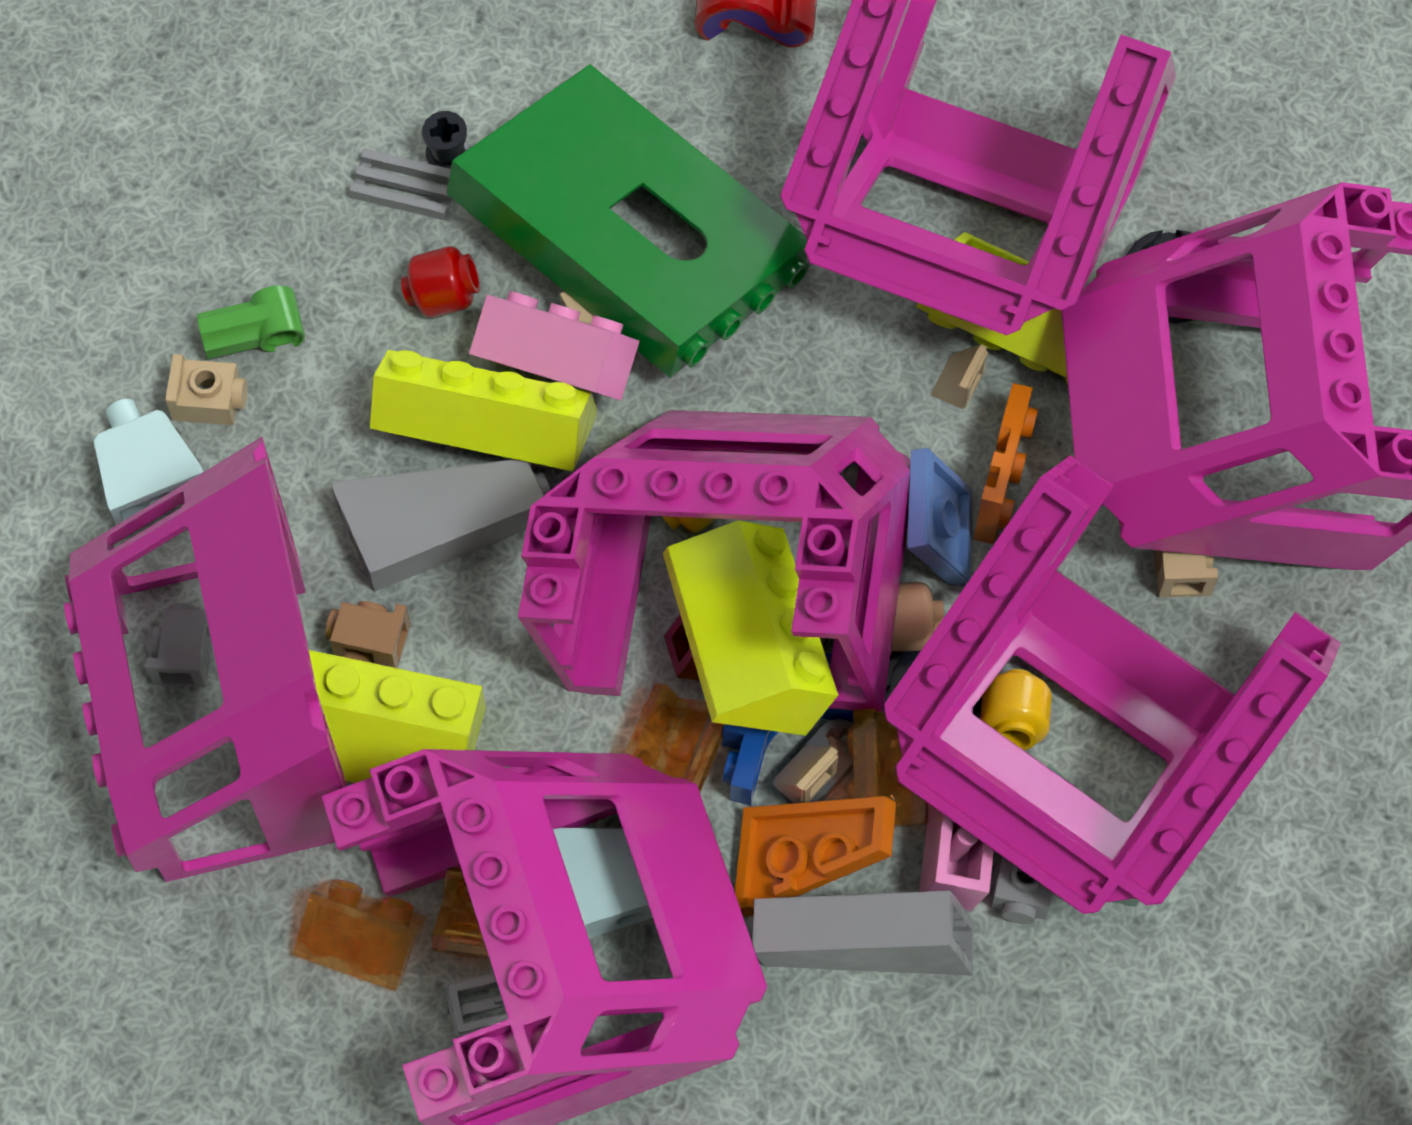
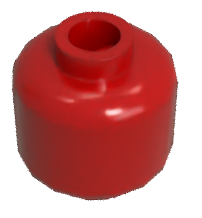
[401,246,480,318]

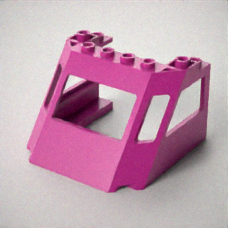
[780,0,1176,335]
[1062,182,1412,570]
[518,410,910,712]
[64,436,348,882]
[884,455,1341,914]
[322,749,767,1125]

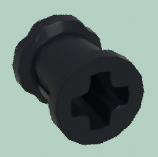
[422,111,470,169]

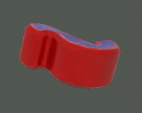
[694,0,817,47]

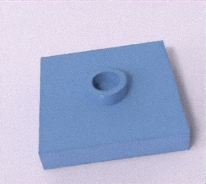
[907,448,973,586]

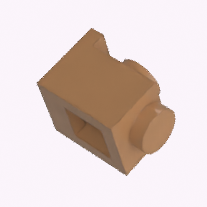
[325,601,411,668]

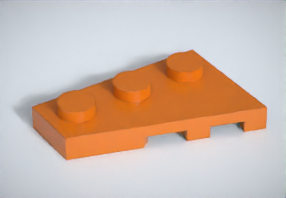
[973,383,1038,545]
[735,796,896,917]

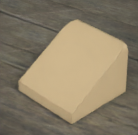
[931,344,989,409]
[773,745,838,803]

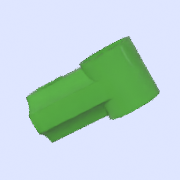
[197,285,305,359]

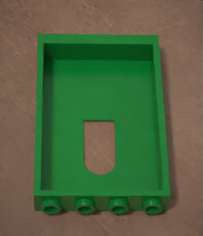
[447,64,809,378]

